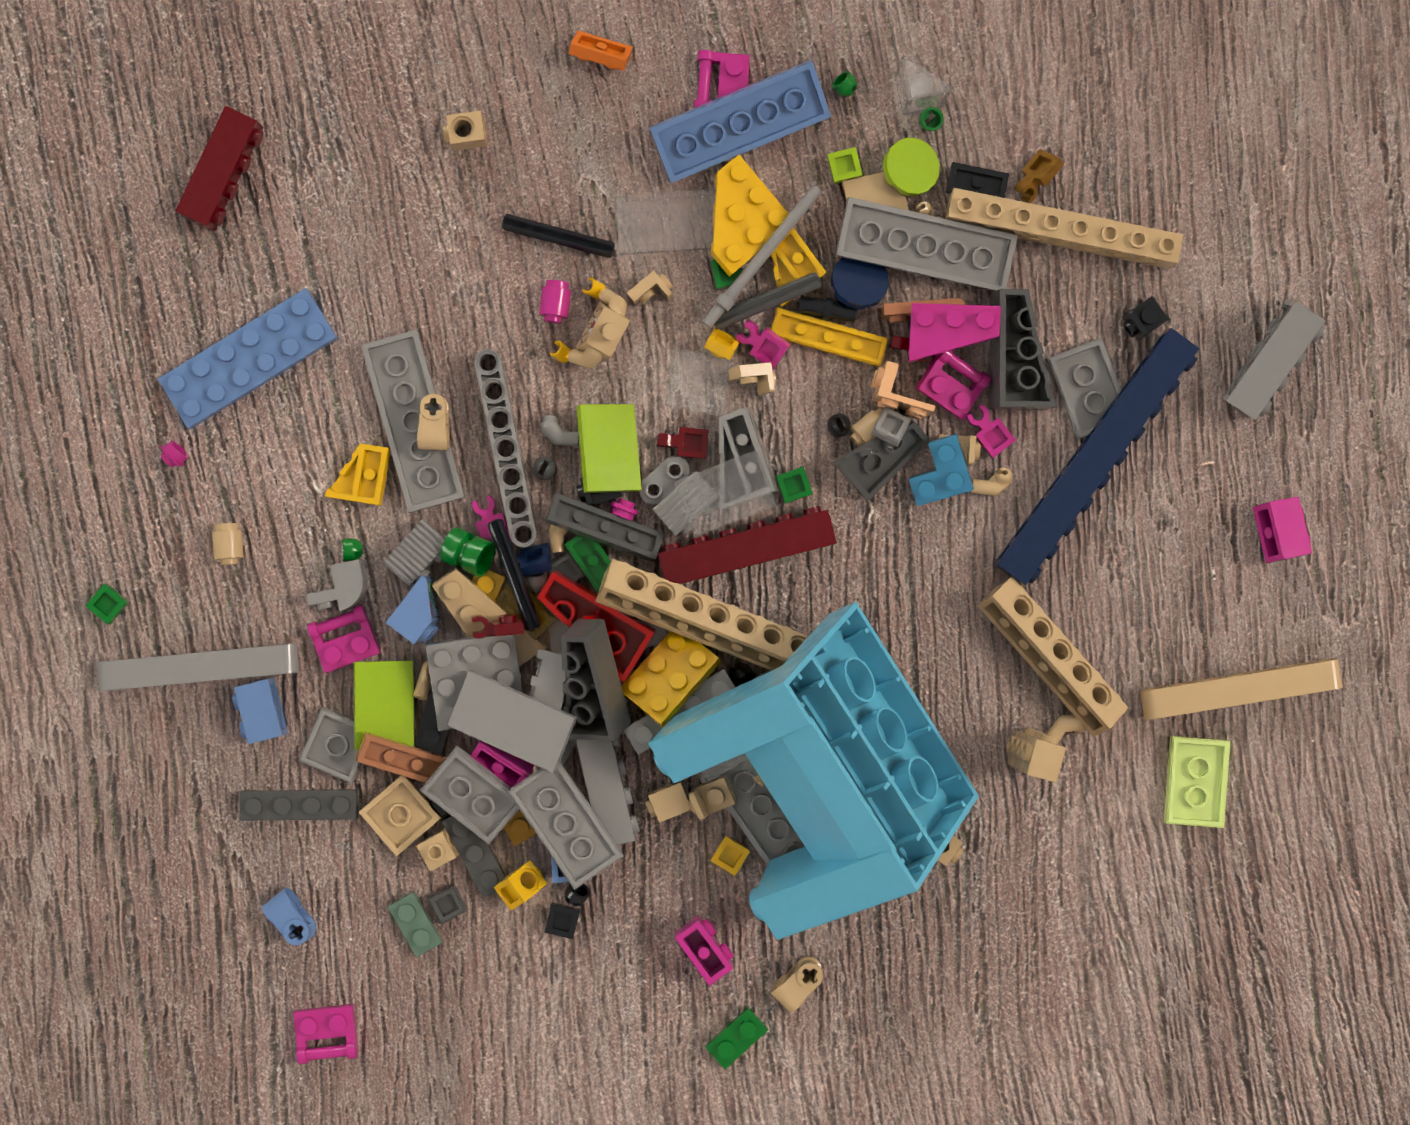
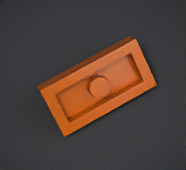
[569,30,633,71]

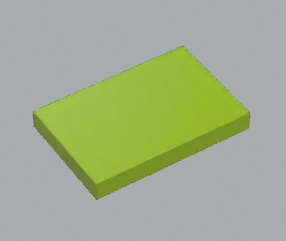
[576,404,642,493]
[353,660,414,750]

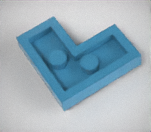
[909,433,974,506]

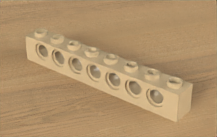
[944,188,1184,269]
[595,559,808,671]

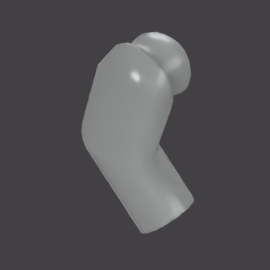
[540,415,579,447]

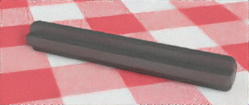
[714,272,822,329]

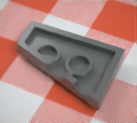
[833,419,929,501]

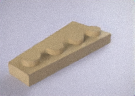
[432,568,546,666]

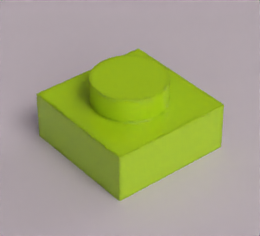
[827,147,863,184]

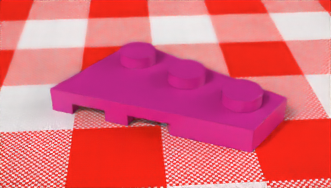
[908,303,1001,363]

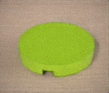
[883,137,940,197]

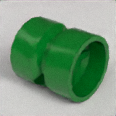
[440,527,496,577]

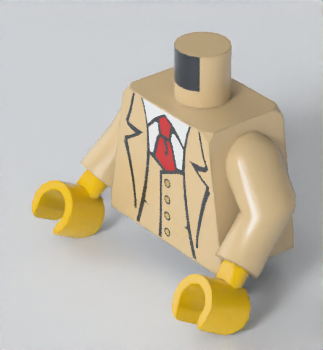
[549,277,630,368]

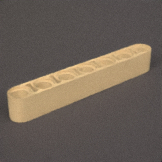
[1139,658,1343,720]

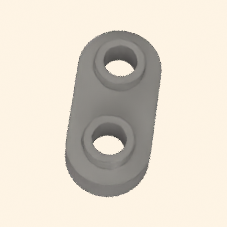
[639,456,690,505]

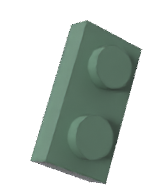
[388,891,443,957]

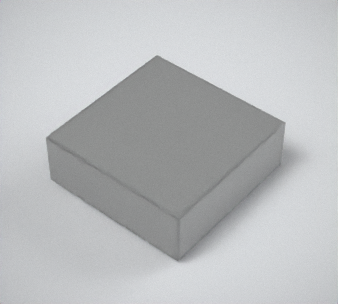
[871,407,911,447]

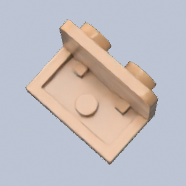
[871,361,936,420]

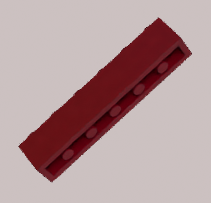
[658,506,837,584]

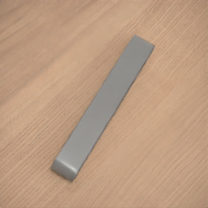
[475,349,538,548]
[96,643,300,691]

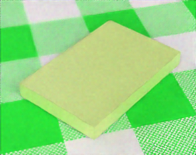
[1164,736,1231,828]

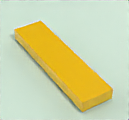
[771,307,889,367]

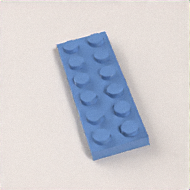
[649,60,831,183]
[158,288,339,429]

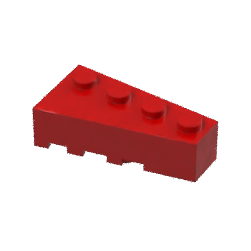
[537,570,656,683]

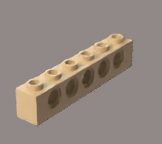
[978,576,1129,737]

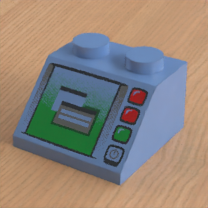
[386,575,440,644]

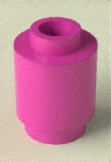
[539,280,571,324]

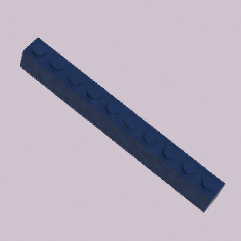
[993,328,1200,585]

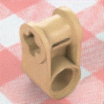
[417,393,450,451]
[769,956,823,1013]

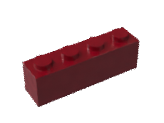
[175,106,264,231]

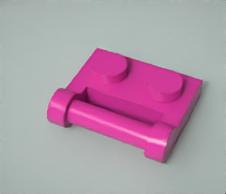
[694,50,750,108]
[915,350,991,420]
[307,604,381,673]
[293,1004,358,1065]

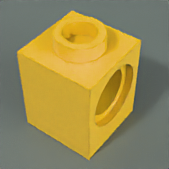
[494,860,548,911]

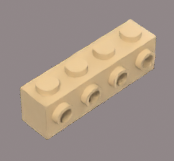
[1007,727,1066,783]

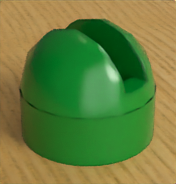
[831,71,857,97]
[919,107,944,131]
[343,538,363,562]

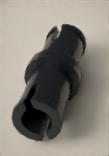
[797,295,857,323]

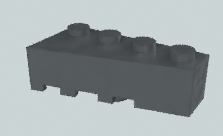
[561,619,631,742]

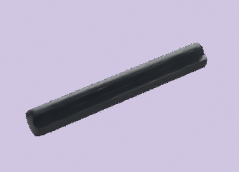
[502,214,615,258]
[488,519,541,631]

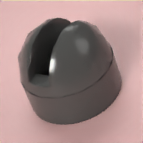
[533,457,557,480]

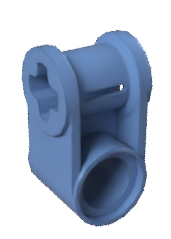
[262,887,316,945]

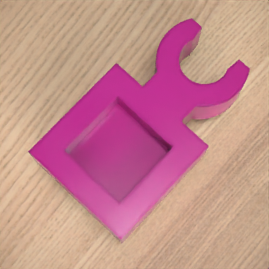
[736,320,791,370]
[966,404,1016,459]
[472,495,511,543]

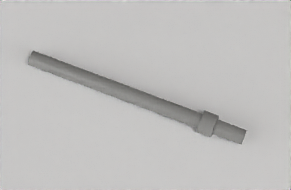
[702,185,822,328]

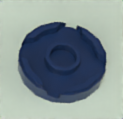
[830,258,889,310]

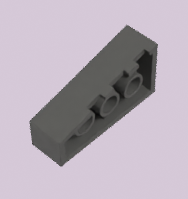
[990,289,1057,410]

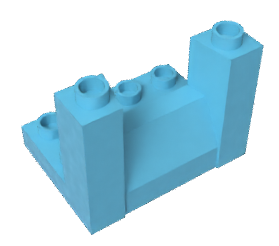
[648,601,979,940]

